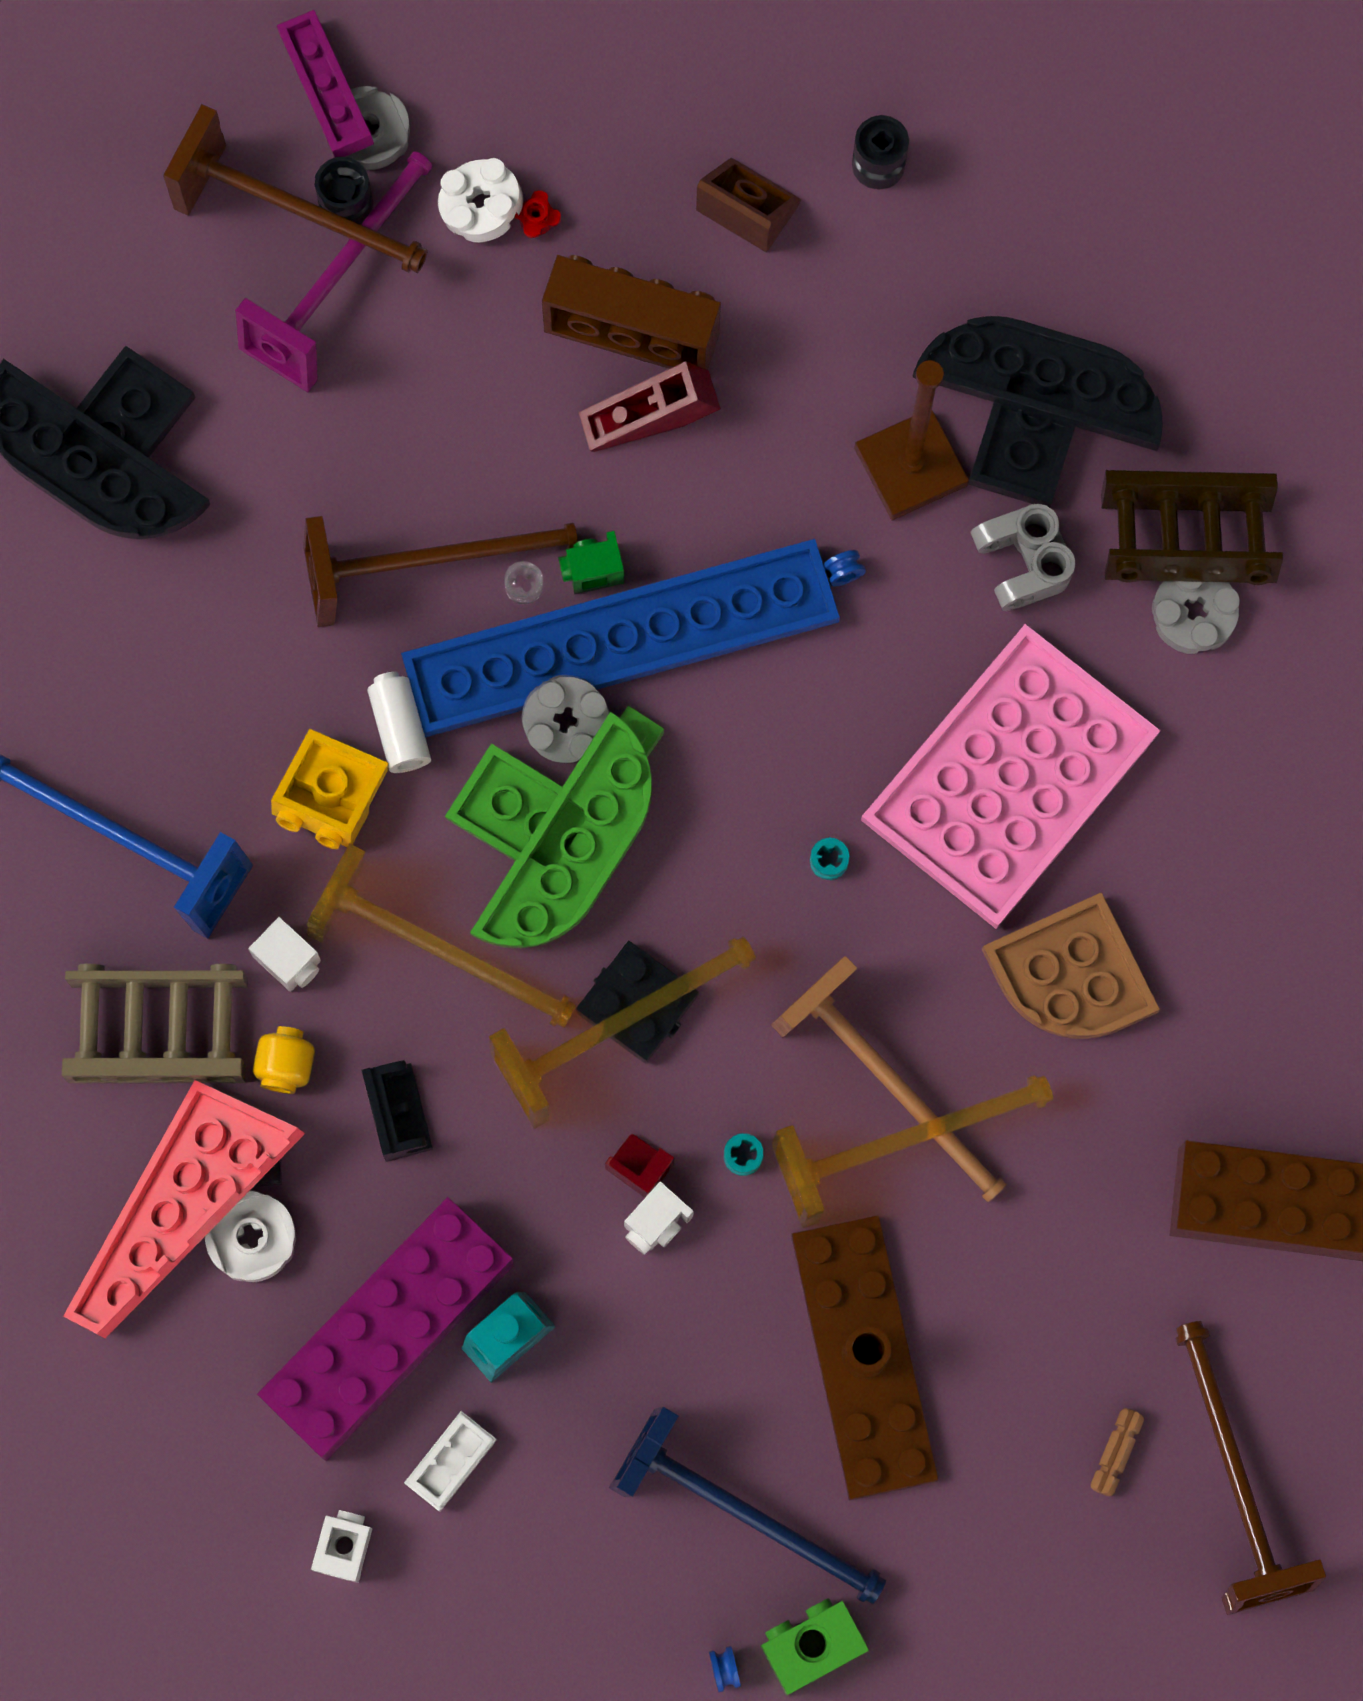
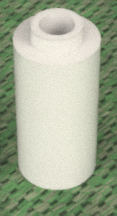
[367,672,431,773]

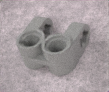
[970,504,1075,611]

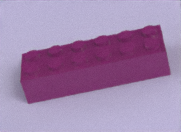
[257,1197,514,1461]

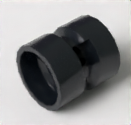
[852,115,909,190]
[314,157,373,225]

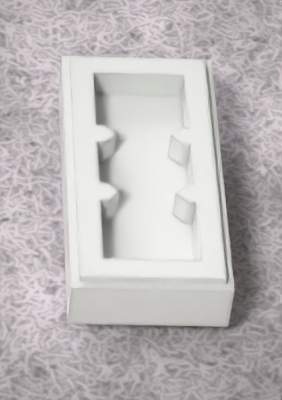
[404,1411,497,1512]

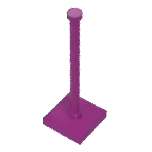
[235,152,432,393]

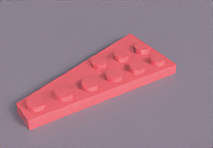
[63,1080,305,1339]

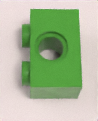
[760,1598,869,1696]

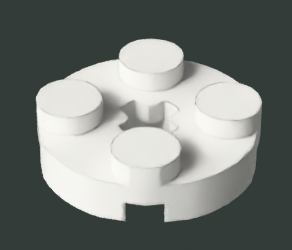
[438,158,523,242]
[205,1191,296,1282]

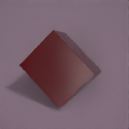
[605,1134,675,1197]

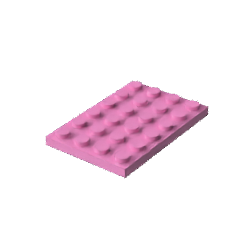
[861,624,1161,929]

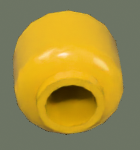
[253,1026,315,1094]

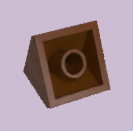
[696,158,801,253]

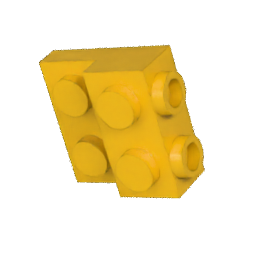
[271,728,388,849]

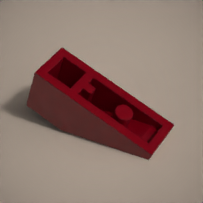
[578,361,721,452]

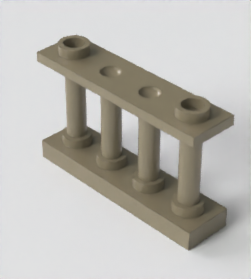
[62,964,248,1083]

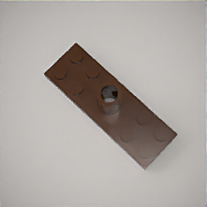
[791,1215,938,1501]

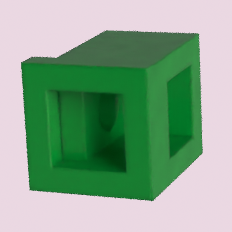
[558,531,624,594]

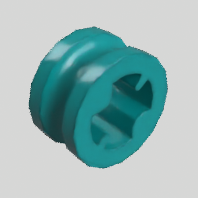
[810,837,850,880]
[724,1133,764,1176]

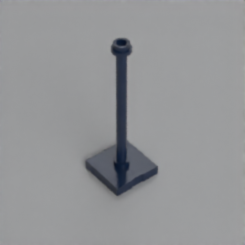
[609,1407,886,1604]

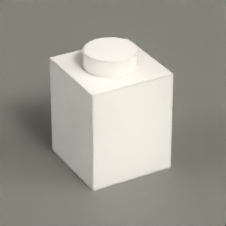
[248,917,321,992]

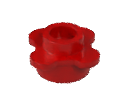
[514,190,561,238]

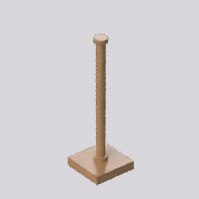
[771,956,1007,1202]

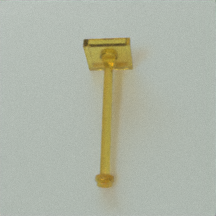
[307,843,576,1028]
[489,937,756,1129]
[772,1075,1053,1228]

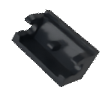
[361,1060,433,1162]

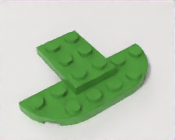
[445,712,652,948]

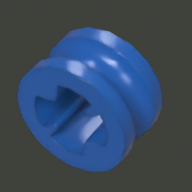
[823,550,866,587]
[709,1646,741,1692]

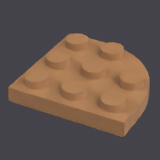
[982,892,1160,1039]

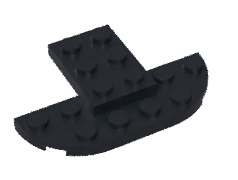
[913,316,1163,508]
[0,346,211,539]

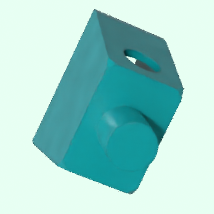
[462,1292,556,1383]

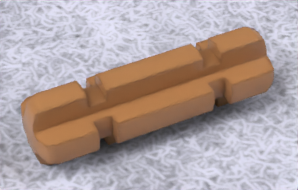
[1090,1408,1144,1496]

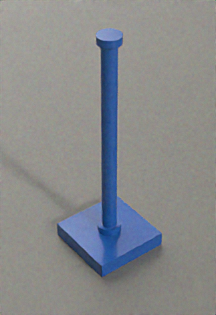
[0,755,253,939]

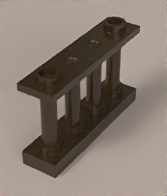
[1101,470,1283,585]

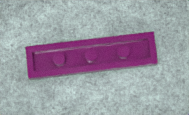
[276,10,374,158]

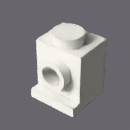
[624,1182,694,1255]
[311,1510,372,1583]

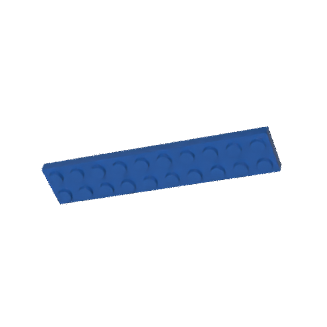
[401,539,840,738]

